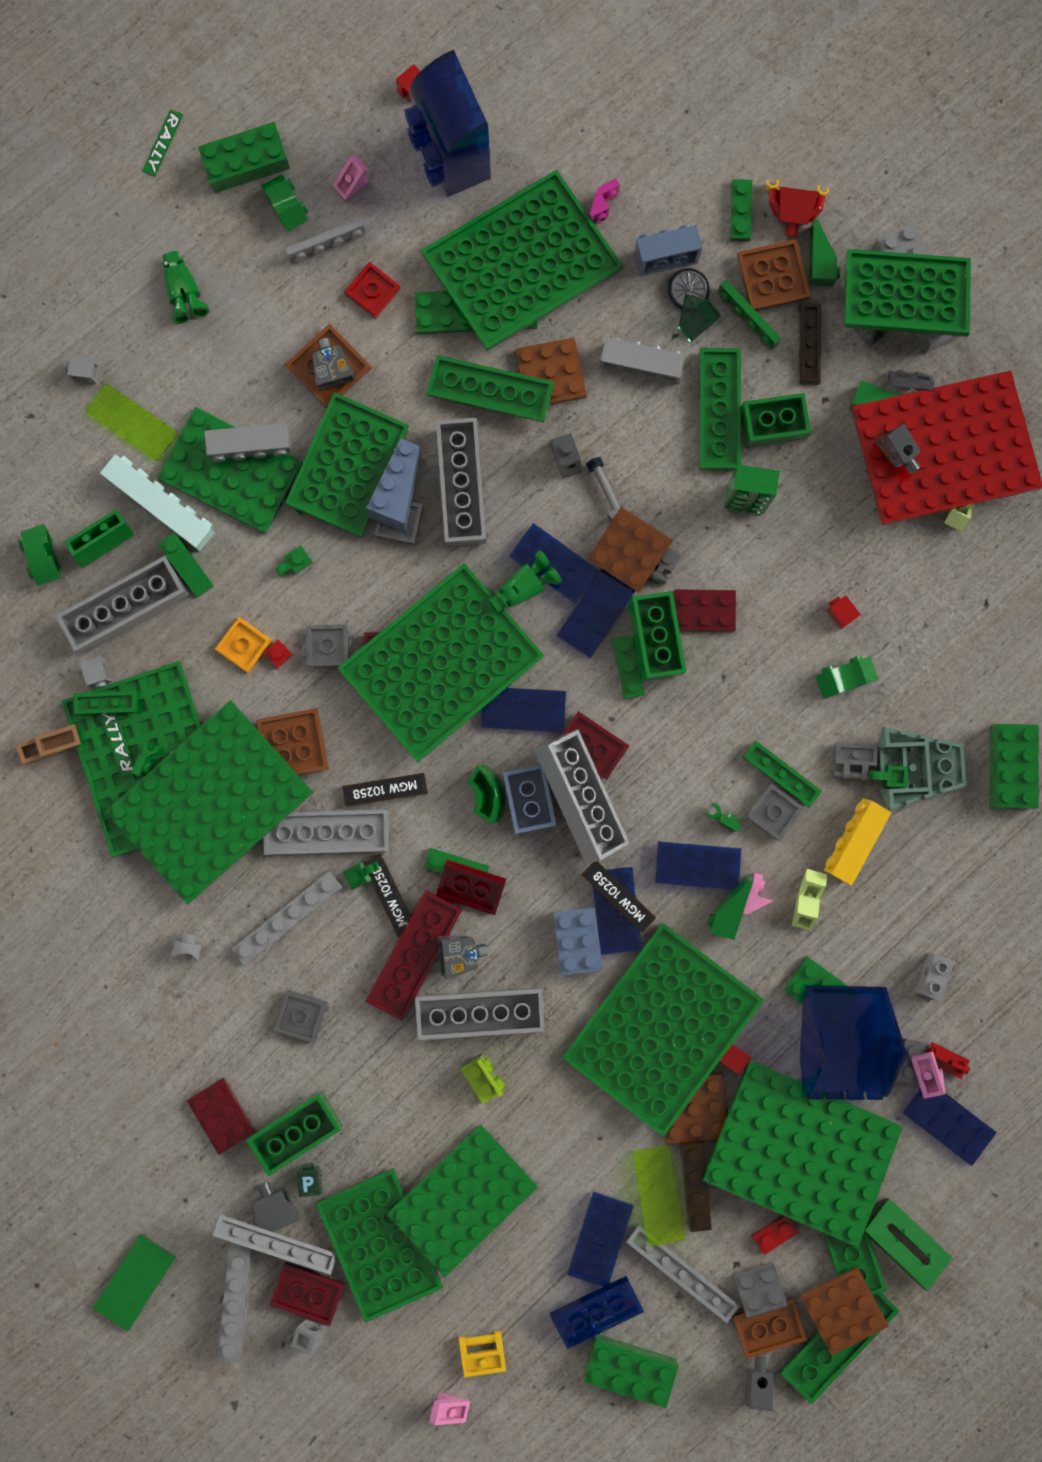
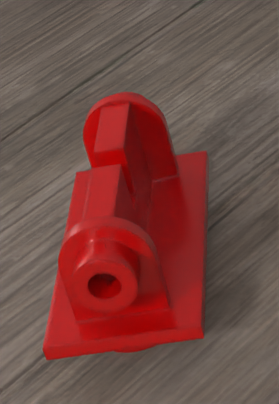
[926,1042,970,1079]

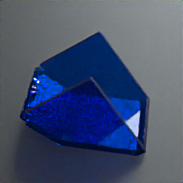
[800,985,908,1100]

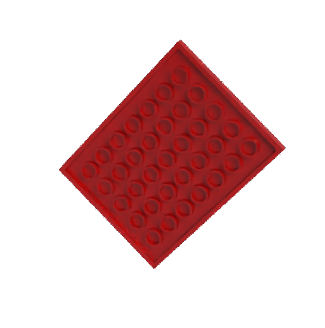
[851,370,1042,526]

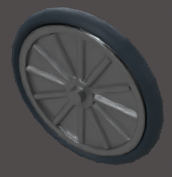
[668,268,710,311]

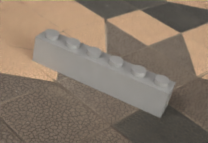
[217,1225,257,1362]

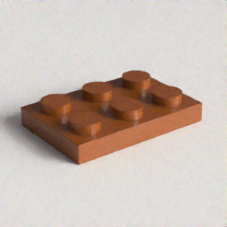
[733,1296,807,1359]

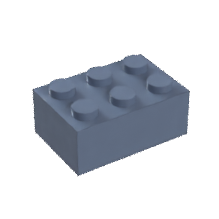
[634,224,702,276]
[503,765,557,835]
[553,907,603,976]

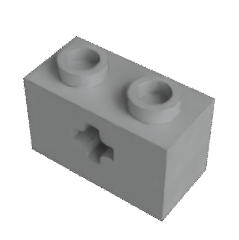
[916,953,955,1001]

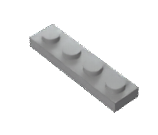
[286,218,366,263]

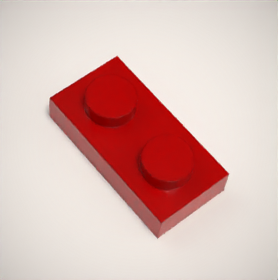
[751,1215,799,1255]

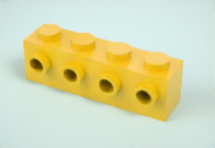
[824,798,892,886]

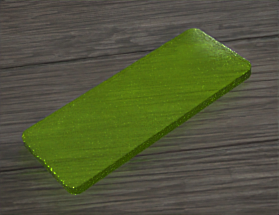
[86,384,177,461]
[632,1145,685,1246]

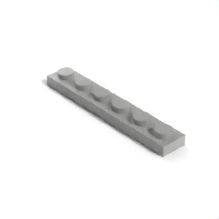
[231,871,343,966]
[211,1214,337,1275]
[626,1224,740,1323]

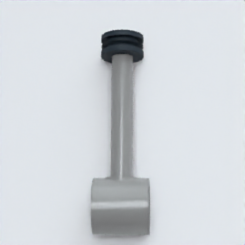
[586,457,631,523]

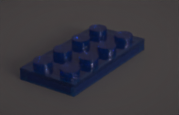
[509,523,600,604]
[557,568,636,659]
[481,688,566,733]
[655,841,742,890]
[592,867,642,955]
[902,1088,997,1166]
[567,1191,634,1288]
[550,1275,644,1349]

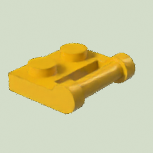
[459,1330,506,1378]

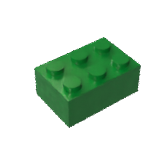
[741,393,811,448]

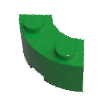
[261,174,309,232]
[19,524,61,586]
[815,655,879,699]
[467,765,505,823]

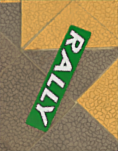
[142,109,183,176]
[100,713,134,777]

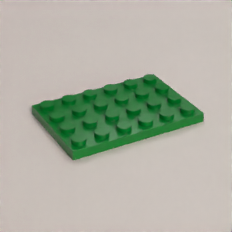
[844,249,971,337]
[285,392,409,537]
[157,407,303,534]
[387,1124,538,1278]
[315,1168,444,1323]

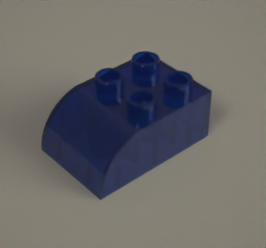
[404,49,491,197]

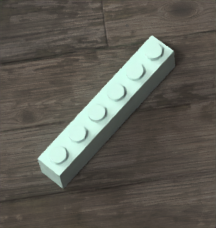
[100,454,215,551]

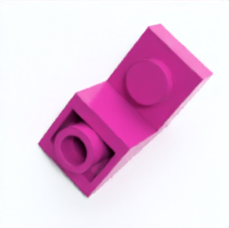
[589,178,620,224]

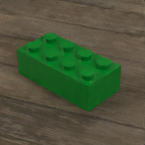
[198,121,290,194]
[724,465,780,516]
[627,591,687,682]
[990,724,1039,809]
[246,1090,344,1176]
[583,1333,678,1408]

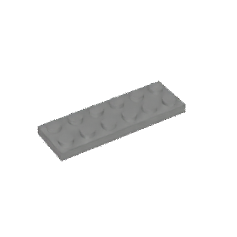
[264,809,389,855]

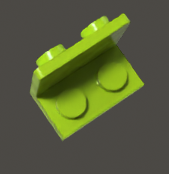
[460,1054,505,1104]

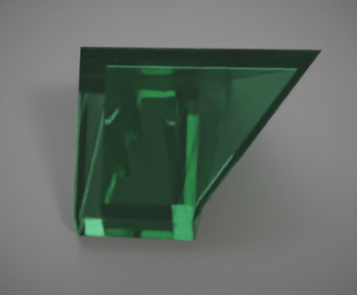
[678,293,721,342]

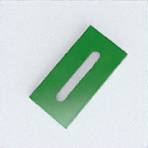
[864,1198,952,1291]

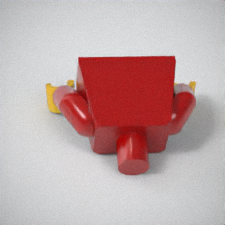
[766,179,829,236]

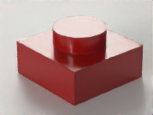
[263,639,293,669]

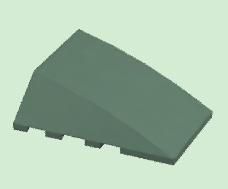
[877,727,967,810]

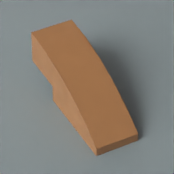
[16,724,81,765]

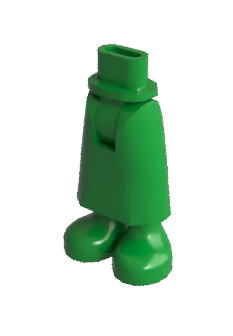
[163,251,210,324]
[489,550,562,613]

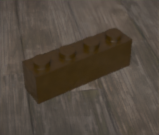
[680,1141,712,1232]

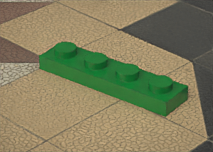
[718,280,781,350]
[742,741,822,808]

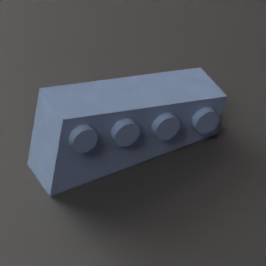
[366,438,421,533]

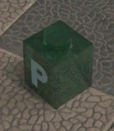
[296,1163,323,1197]

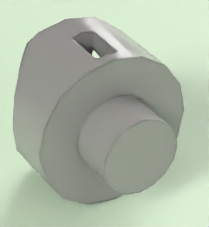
[171,932,202,961]

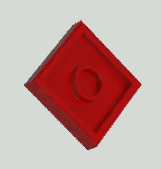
[344,262,401,319]

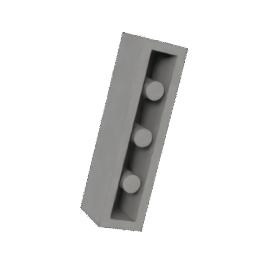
[600,337,685,384]
[205,423,292,462]

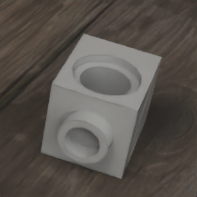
[66,355,99,384]
[80,656,112,689]
[291,1318,327,1356]

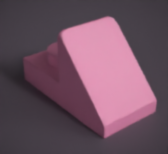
[333,155,369,200]
[743,873,773,914]
[911,1051,945,1099]
[429,1393,470,1425]

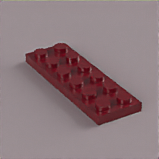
[365,890,462,1021]

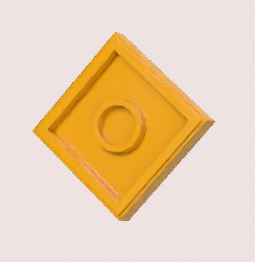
[215,617,272,674]

